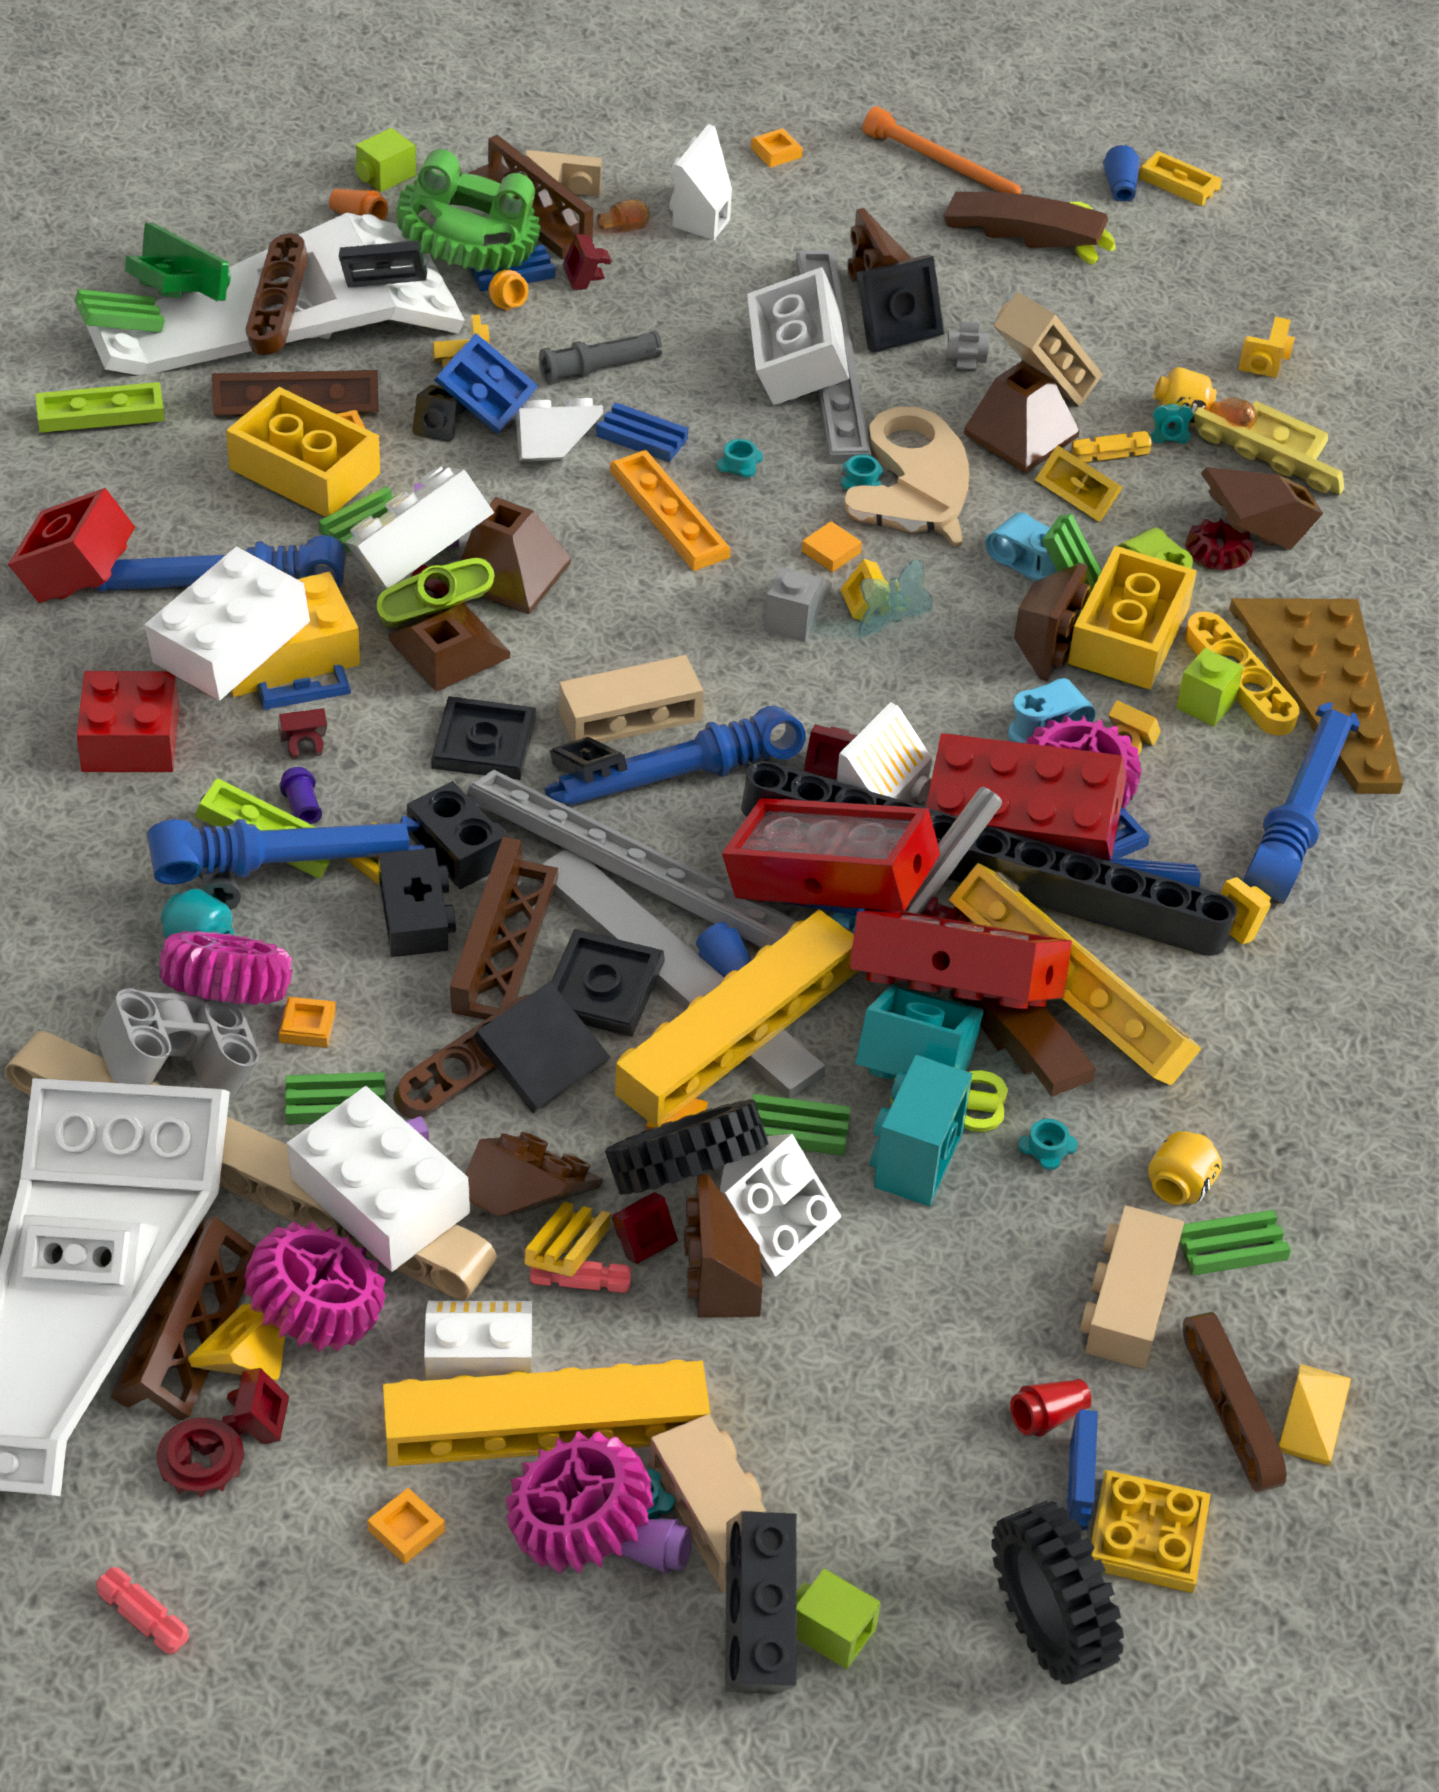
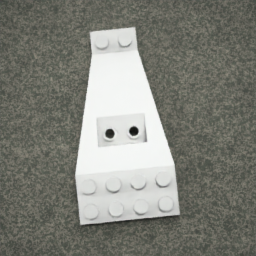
[86,213,465,375]
[0,1078,230,1496]

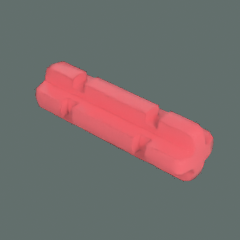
[530,1259,632,1293]
[96,1567,189,1654]

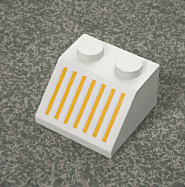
[837,702,932,804]
[424,1301,532,1381]

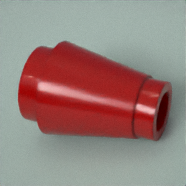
[1010,1379,1092,1437]

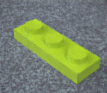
[35,382,165,433]
[194,778,333,880]

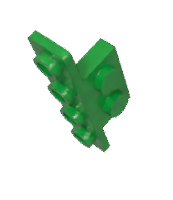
[125,223,231,301]

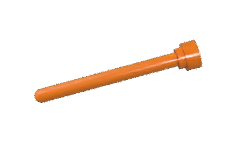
[862,106,1021,194]

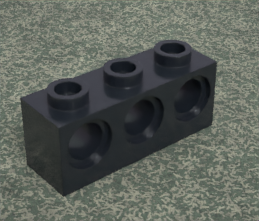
[725,1511,797,1694]

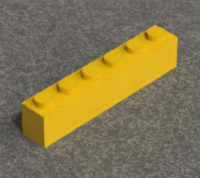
[615,909,858,1128]
[383,1359,711,1467]

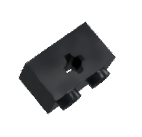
[378,847,456,957]

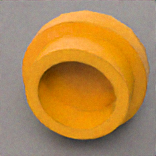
[489,270,528,310]

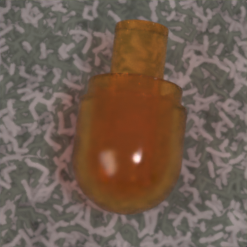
[597,199,650,232]
[1209,397,1257,430]

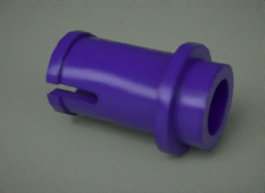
[279,767,322,824]

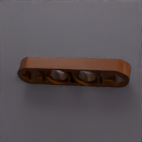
[246,233,308,355]
[393,994,531,1119]
[1183,1312,1287,1492]

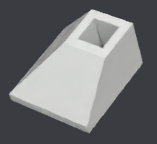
[669,124,732,240]
[515,398,603,462]
[720,1134,842,1277]

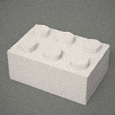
[747,267,849,405]
[345,466,494,589]
[144,546,310,701]
[287,1086,470,1272]

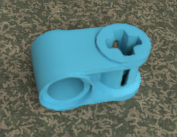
[985,512,1058,581]
[1008,678,1096,743]

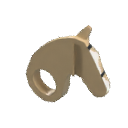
[844,407,970,547]

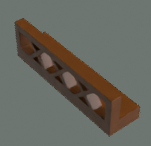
[469,135,593,259]
[212,370,379,415]
[450,837,558,1020]
[110,1216,256,1421]

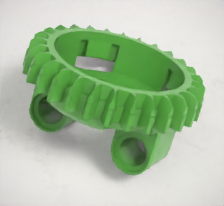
[396,149,541,272]

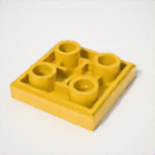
[1091,1469,1211,1593]

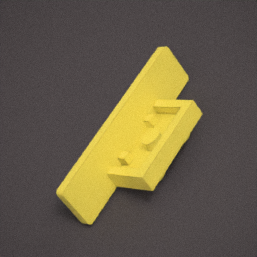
[1194,400,1344,495]

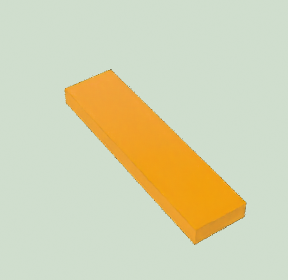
[610,450,731,571]

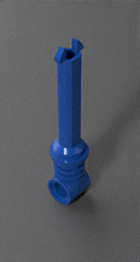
[94,535,346,591]
[1243,702,1360,904]
[544,706,806,806]
[147,816,424,885]

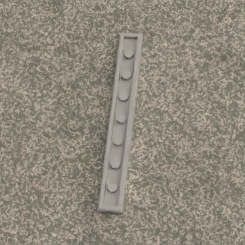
[796,250,871,464]
[467,770,797,948]
[538,849,826,1099]

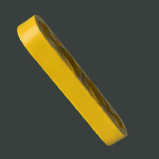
[1185,611,1299,736]

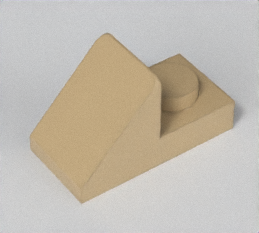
[525,150,602,205]

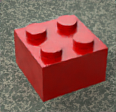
[8,488,135,603]
[77,671,179,772]

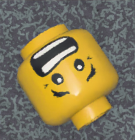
[1153,367,1217,425]
[1148,1131,1222,1205]

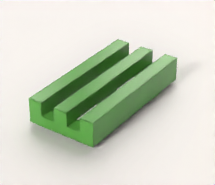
[74,289,165,332]
[318,486,397,554]
[1042,513,1101,596]
[285,1072,386,1125]
[752,1094,851,1156]
[1179,1210,1291,1276]

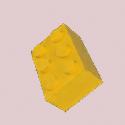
[226,387,380,517]
[1068,546,1197,690]
[231,571,360,697]

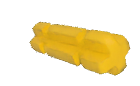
[1071,431,1151,463]

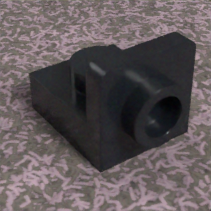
[413,384,467,442]

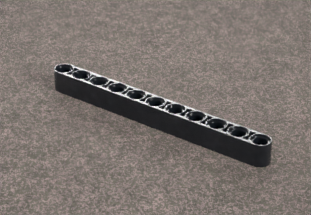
[741,761,1237,956]

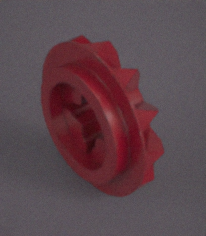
[1186,518,1254,570]
[156,1417,245,1498]

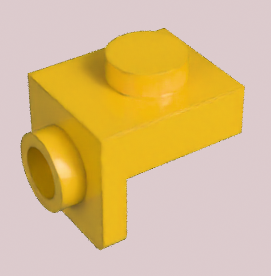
[431,314,490,368]
[1238,316,1295,378]

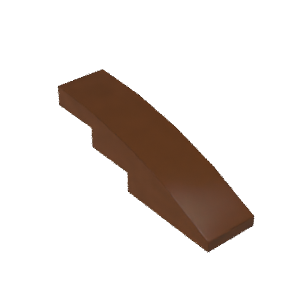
[944,191,1108,248]
[961,997,1096,1097]

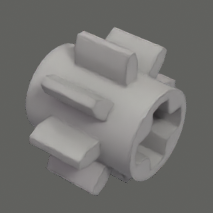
[946,321,989,371]

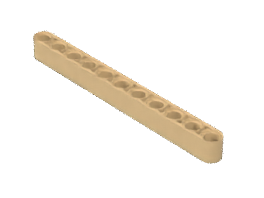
[4,1031,497,1301]

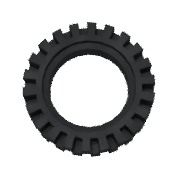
[605,1099,769,1195]
[991,1500,1124,1685]

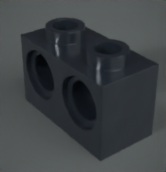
[407,781,507,890]

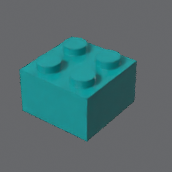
[855,984,983,1079]
[869,1055,972,1207]

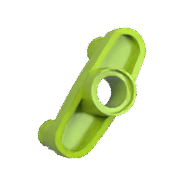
[376,558,495,628]

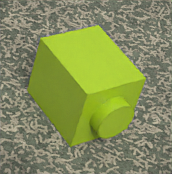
[355,127,416,192]
[1176,648,1244,727]
[797,1568,881,1669]

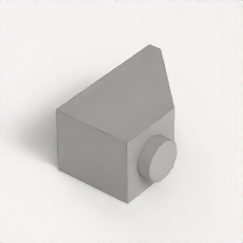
[764,567,832,642]

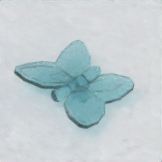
[858,559,933,639]

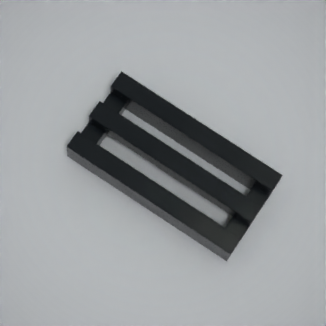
[338,241,427,287]
[550,736,628,783]

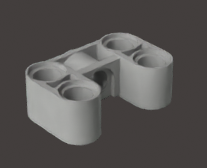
[96,988,259,1099]

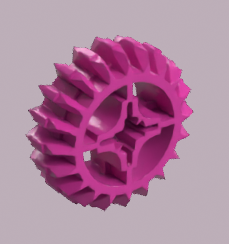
[1026,715,1142,808]
[159,931,292,1005]
[244,1221,386,1352]
[505,1431,654,1574]

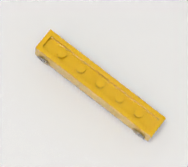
[948,863,1202,1085]

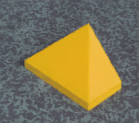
[1035,445,1123,522]
[188,1303,285,1381]
[1279,1364,1351,1466]

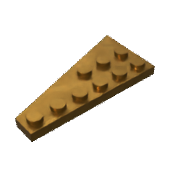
[1229,598,1403,794]

